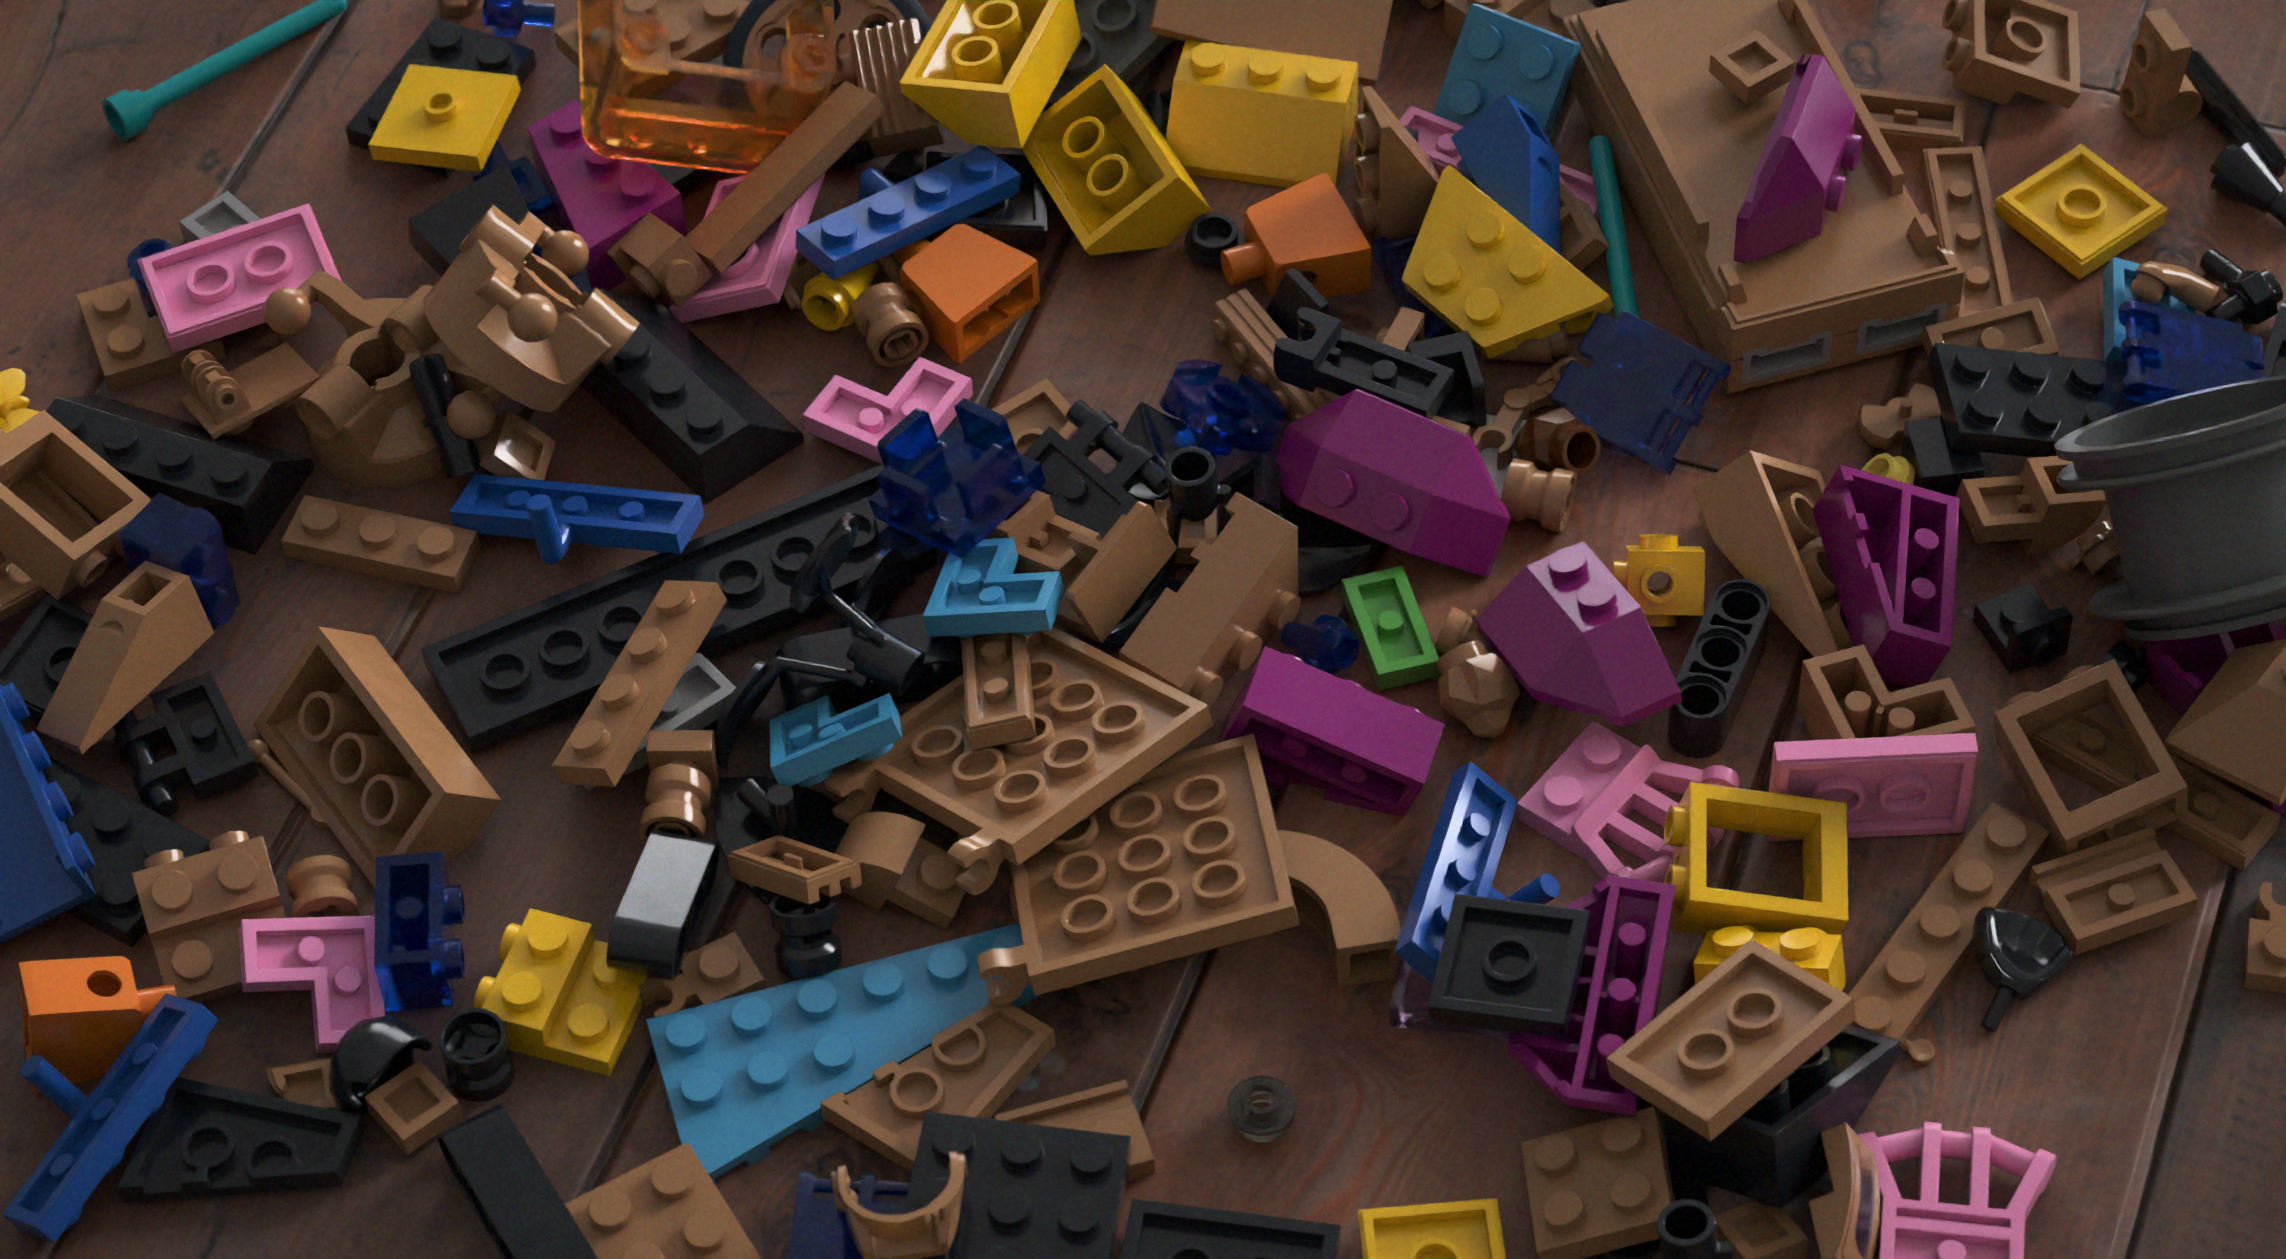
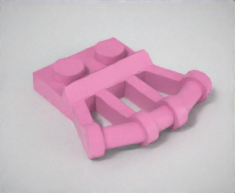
[1516,721,1741,883]
[1858,1122,2057,1259]

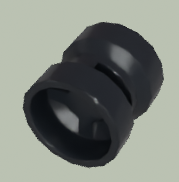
[770,893,842,978]
[438,1008,515,1102]

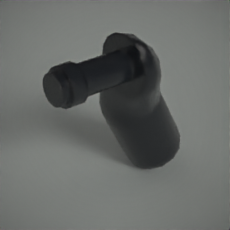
[1144,88,1172,140]

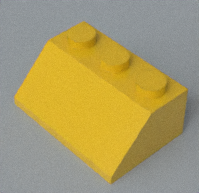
[899,0,1082,149]
[1166,39,1358,189]
[1022,64,1211,256]

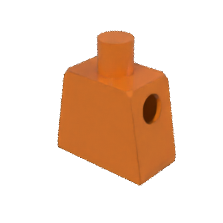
[1220,172,1371,298]
[893,224,1040,364]
[19,956,177,1094]

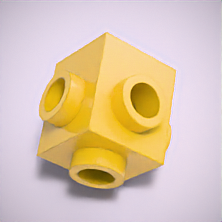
[1612,534,1705,627]

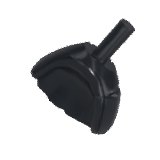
[1973,907,2074,1032]

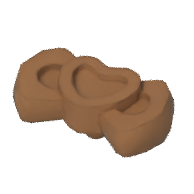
[1857,383,1942,450]

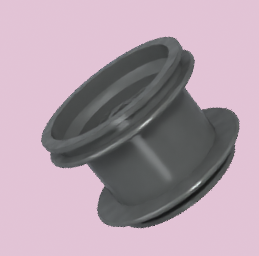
[2055,375,2286,641]

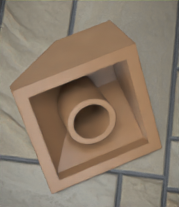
[2163,639,2286,806]

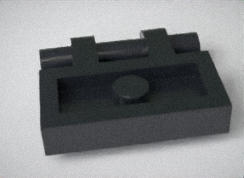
[1007,400,1167,539]
[113,671,259,817]

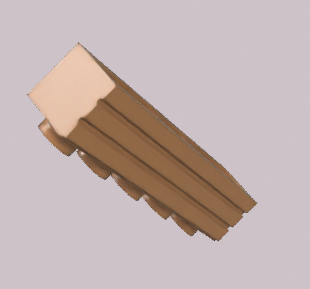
[1211,288,1339,423]

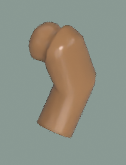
[2130,261,2219,314]

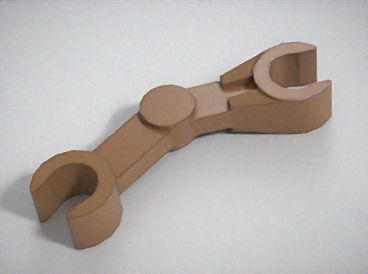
[1472,357,1591,470]

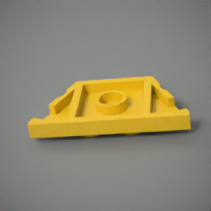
[1401,165,1614,359]

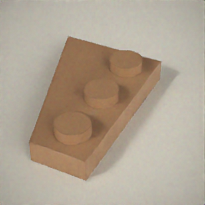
[820,1003,1056,1174]

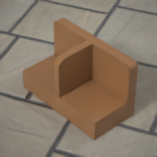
[1055,501,1177,643]

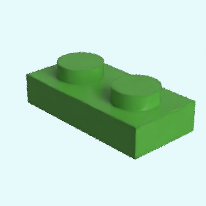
[1341,566,1440,691]

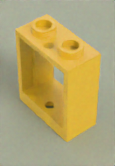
[1664,782,1848,935]

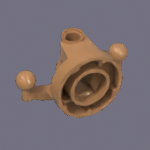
[423,204,639,413]
[263,270,507,487]

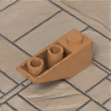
[1354,86,1440,255]
[36,560,214,754]

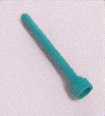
[102,0,347,141]
[1588,135,1658,374]

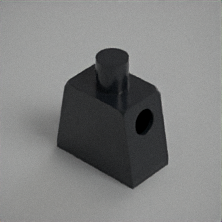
[408,164,542,277]

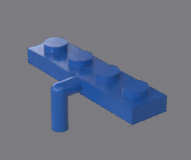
[796,145,1021,280]
[449,474,705,564]
[1394,761,1560,983]
[2,993,219,1243]

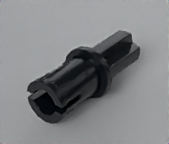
[409,353,482,479]

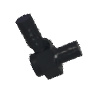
[2200,249,2283,331]

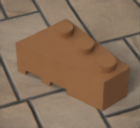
[1119,492,1301,708]

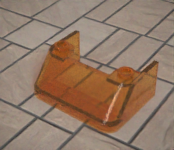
[577,0,836,175]

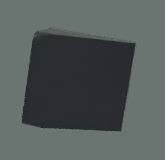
[1265,267,1329,341]

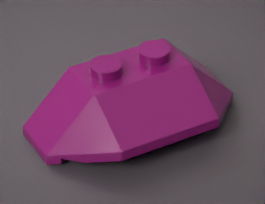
[1734,54,1863,263]
[1275,389,1511,577]
[1475,541,1682,727]
[1507,875,1676,1116]

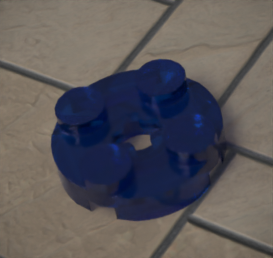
[1159,359,1285,456]

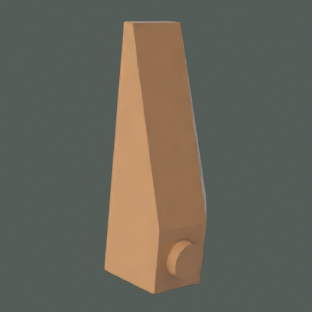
[1692,450,1853,657]

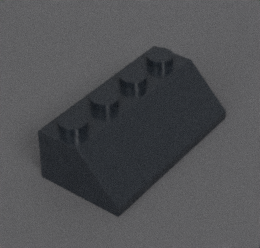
[580,289,804,504]
[46,395,314,555]

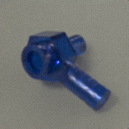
[482,0,555,37]
[1281,614,1359,675]

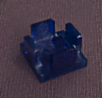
[868,398,1046,559]

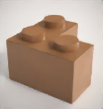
[1797,644,1976,740]

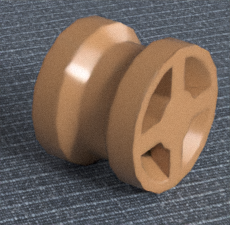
[285,855,359,918]

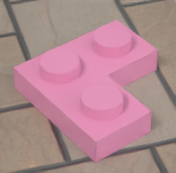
[802,357,973,470]
[238,915,385,1053]

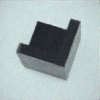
[1408,331,1487,428]
[1901,417,1985,513]

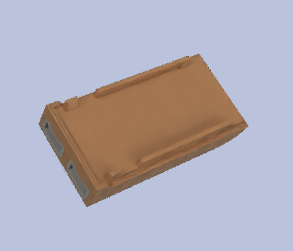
[1562,0,1965,394]

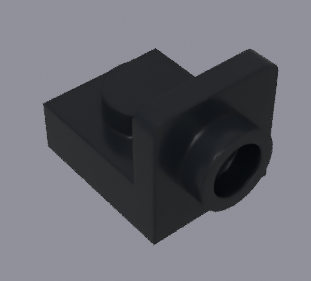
[1973,583,2073,674]

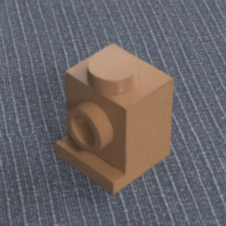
[606,212,713,308]

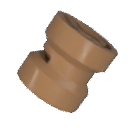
[851,282,929,367]
[1500,458,1577,533]
[639,764,712,845]

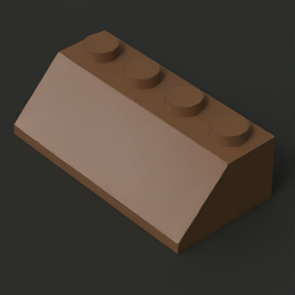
[253,626,501,893]

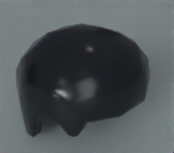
[329,1016,432,1115]

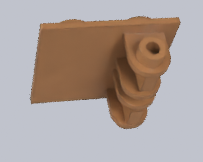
[179,342,321,439]

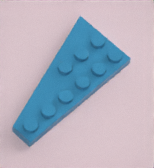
[646,923,1041,1186]

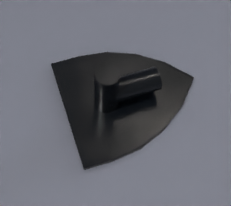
[714,776,849,905]

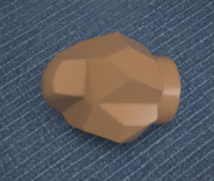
[1436,640,1520,738]

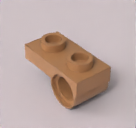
[2119,8,2202,138]

